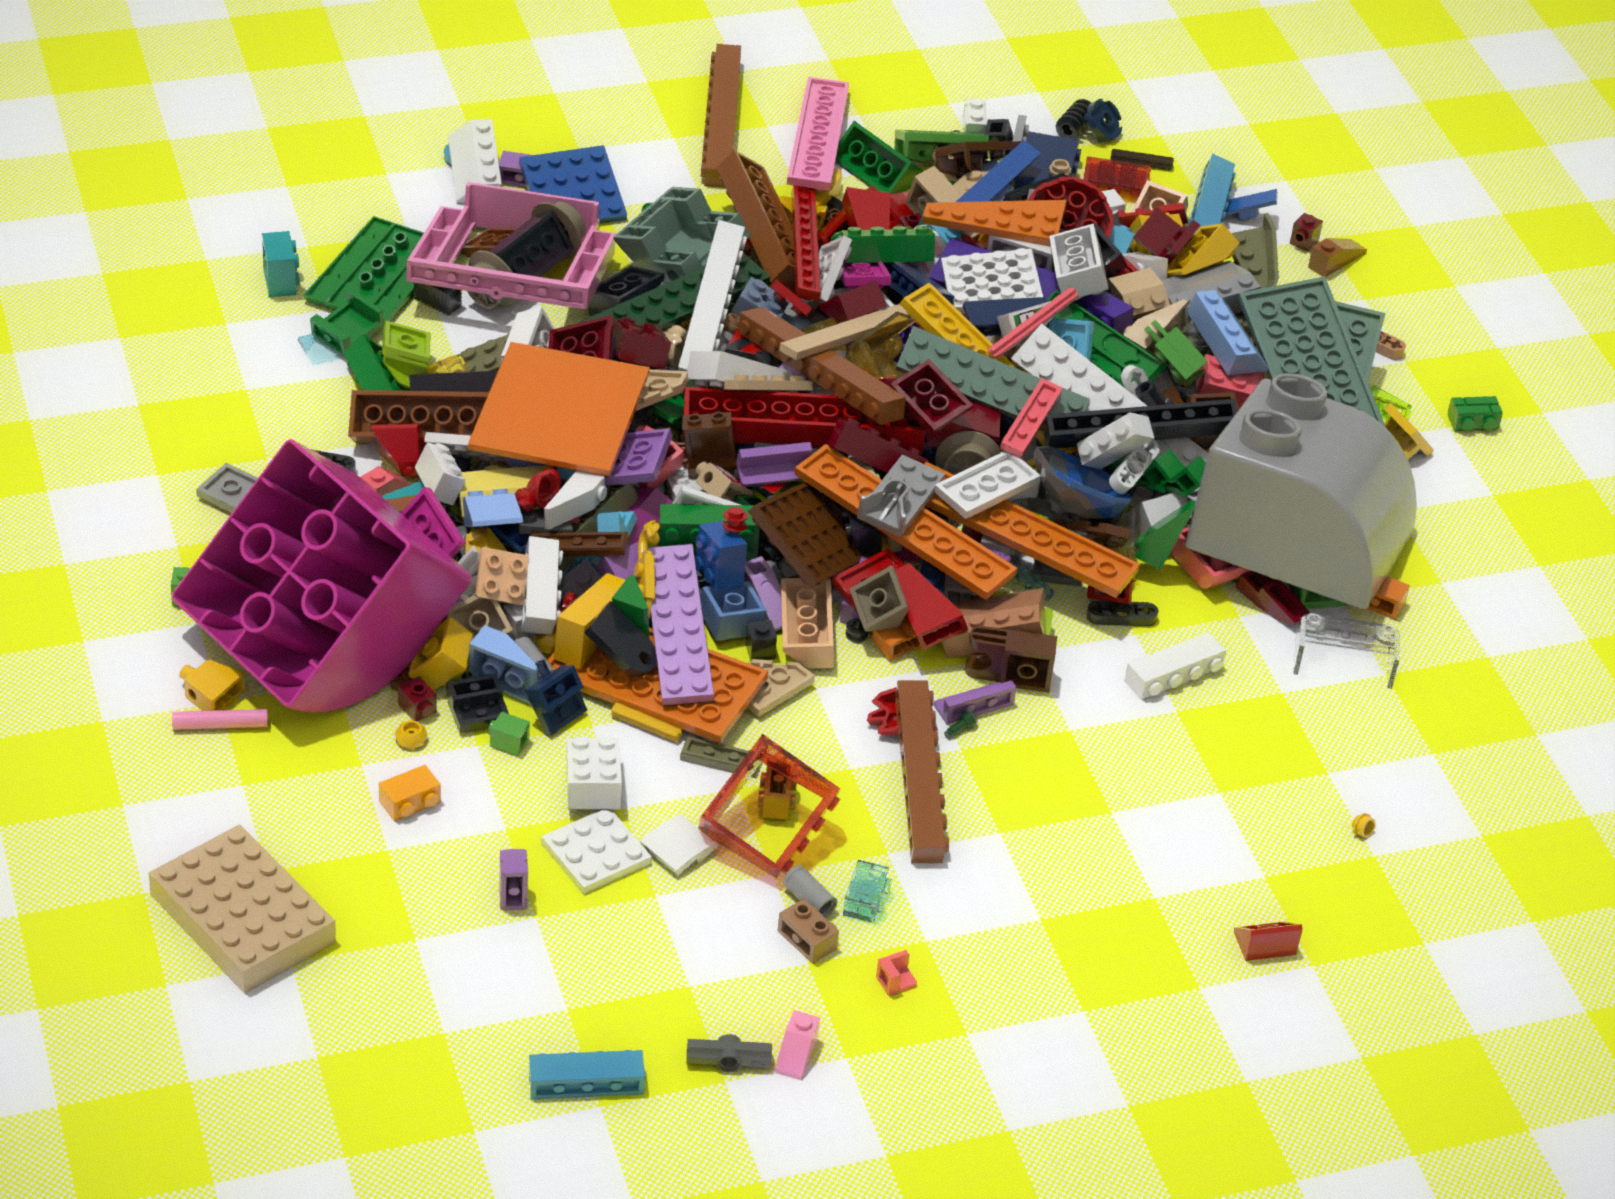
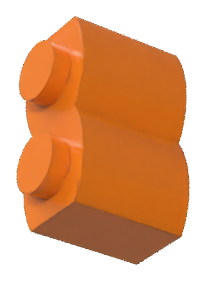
[872,615,921,659]

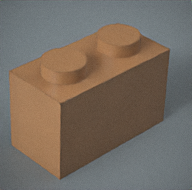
[777,899,839,964]

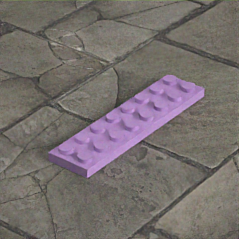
[648,544,714,705]

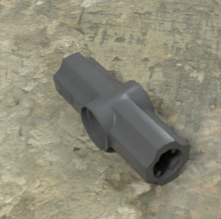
[686,1034,772,1072]

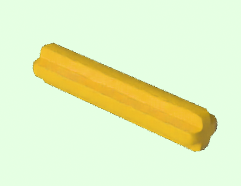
[611,703,683,742]

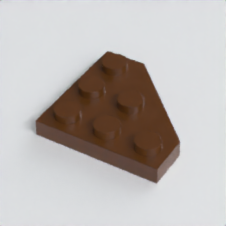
[1054,518,1131,550]

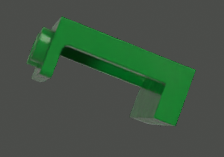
[310,289,384,357]

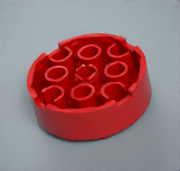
[1028,177,1113,268]

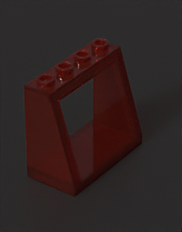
[698,734,841,878]

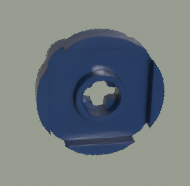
[1084,99,1122,142]

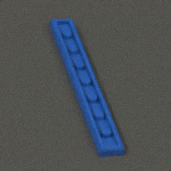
[956,140,1041,202]

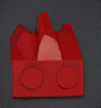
[867,687,938,737]

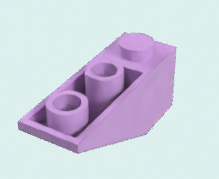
[744,556,782,631]

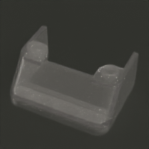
[1293,613,1400,689]

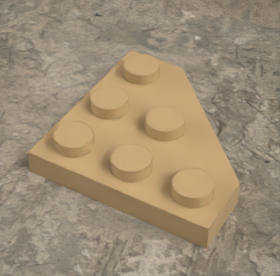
[636,369,689,411]
[735,658,815,718]

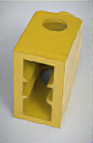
[179,660,245,711]

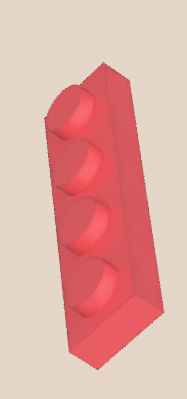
[1000,378,1063,458]

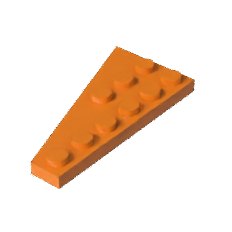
[922,200,1066,246]

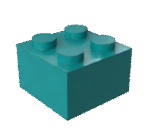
[262,231,300,297]

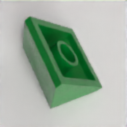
[612,575,649,638]

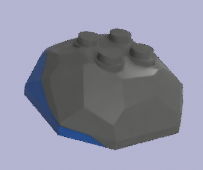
[1034,446,1132,521]

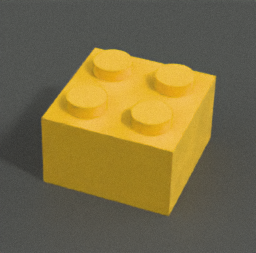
[408,617,473,691]

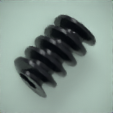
[1056,99,1092,140]

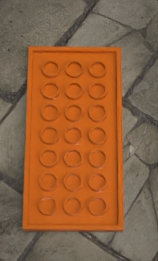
[547,627,768,744]

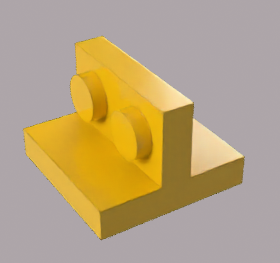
[1384,403,1434,460]

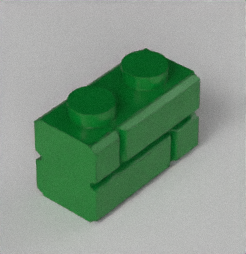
[1448,396,1503,431]

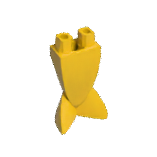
[779,168,842,231]

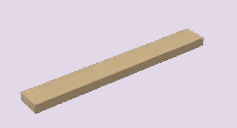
[779,304,914,360]

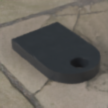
[584,601,657,677]

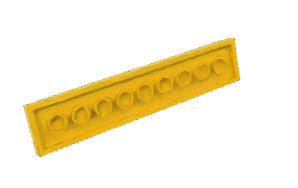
[899,283,1080,458]

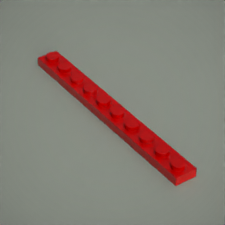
[791,185,821,300]

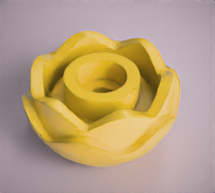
[644,520,660,548]
[536,626,557,654]
[395,720,428,750]

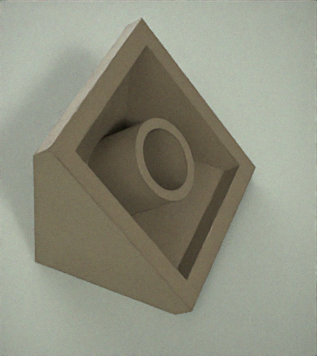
[849,565,909,632]

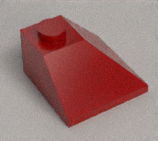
[371,424,426,477]

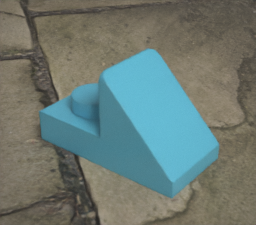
[597,511,637,535]

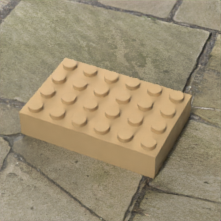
[148,824,336,994]

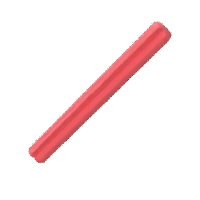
[988,287,1079,359]

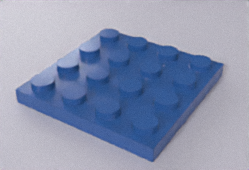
[519,145,628,224]

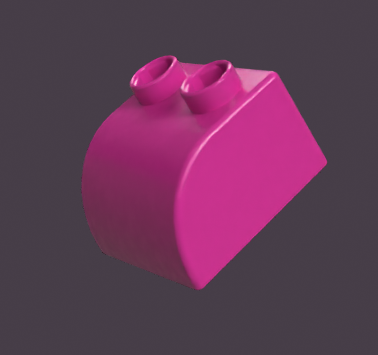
[172,439,472,713]

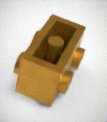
[758,758,797,820]

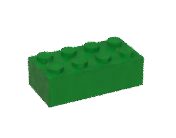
[659,504,759,561]

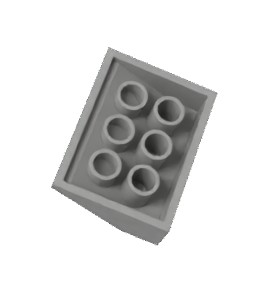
[1161,261,1261,327]

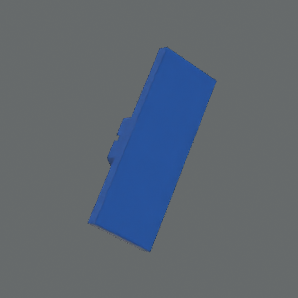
[1225,189,1278,220]

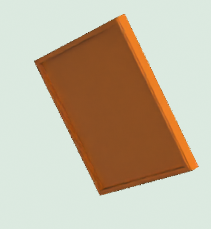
[468,342,650,476]

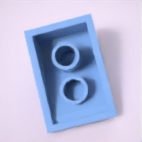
[462,489,523,527]
[469,625,539,706]

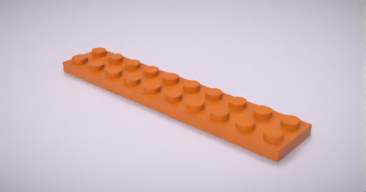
[794,444,1017,600]
[924,462,1140,598]

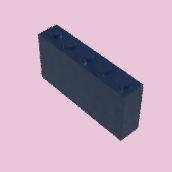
[1013,131,1082,201]

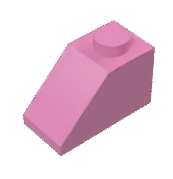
[775,1010,821,1080]

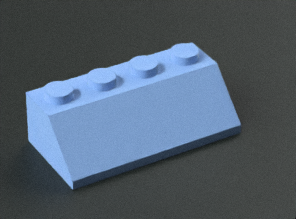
[1188,290,1269,376]

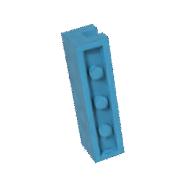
[528,1050,645,1099]

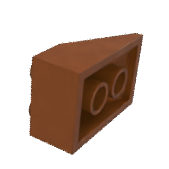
[460,228,518,258]

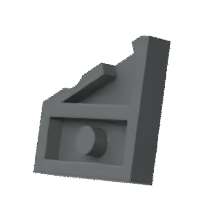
[515,509,573,535]

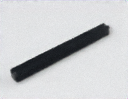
[1002,172,1069,201]

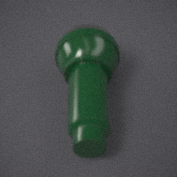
[944,711,978,738]

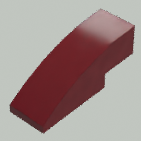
[1235,571,1311,626]

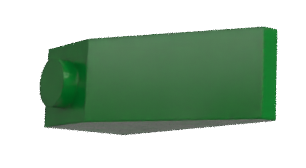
[1134,500,1196,570]

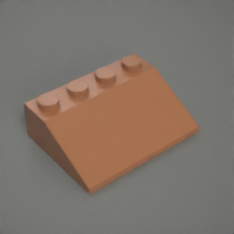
[942,588,1045,658]

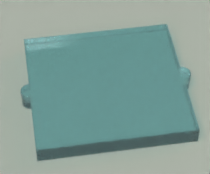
[298,334,344,365]

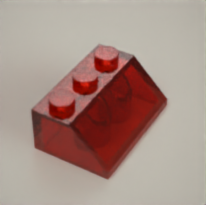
[1083,156,1151,197]

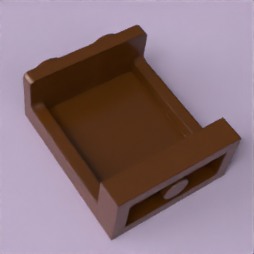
[682,412,737,477]

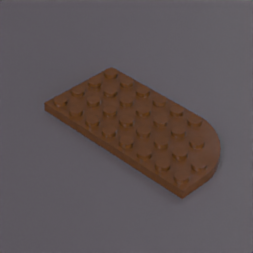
[748,482,870,589]

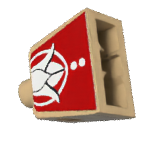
[696,462,754,502]

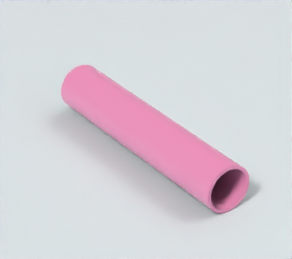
[172,709,268,730]

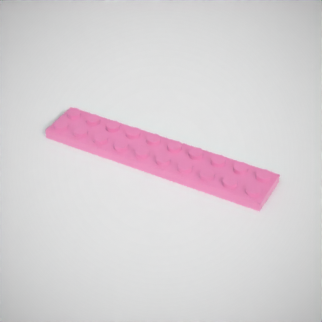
[787,77,850,191]

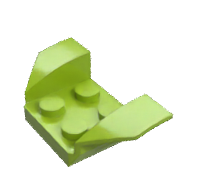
[382,321,431,390]

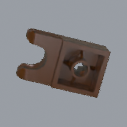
[965,626,1058,693]

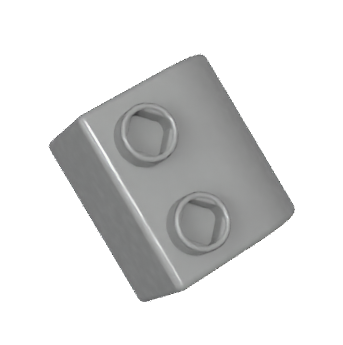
[1185,373,1417,609]

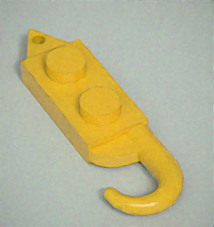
[634,527,655,618]

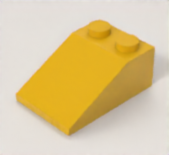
[1167,224,1240,277]

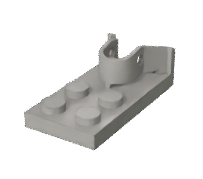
[857,455,945,538]

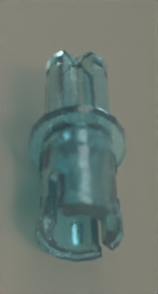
[1014,563,1055,601]

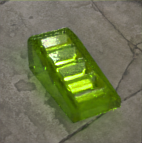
[1370,385,1412,421]

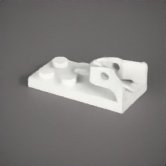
[934,451,1040,519]

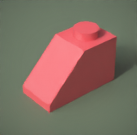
[360,466,411,496]

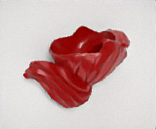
[514,468,561,513]

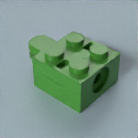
[1144,320,1208,388]

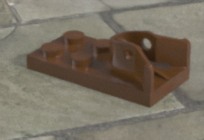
[935,141,1022,176]

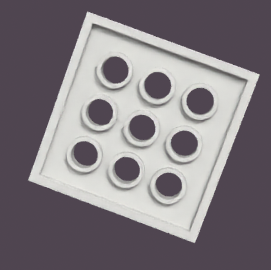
[941,248,1043,314]

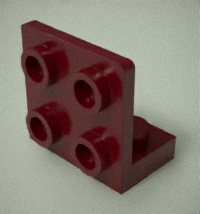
[1133,208,1201,265]

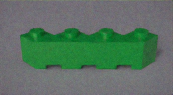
[1102,449,1206,498]

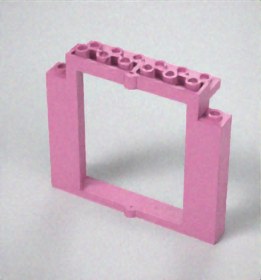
[406,182,616,310]

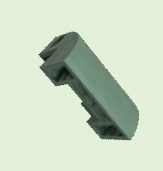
[613,186,751,283]

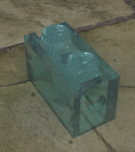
[843,860,892,923]

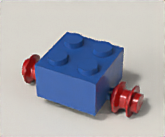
[694,507,748,592]

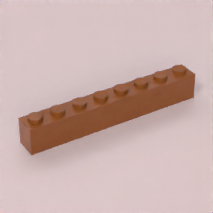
[895,680,949,863]

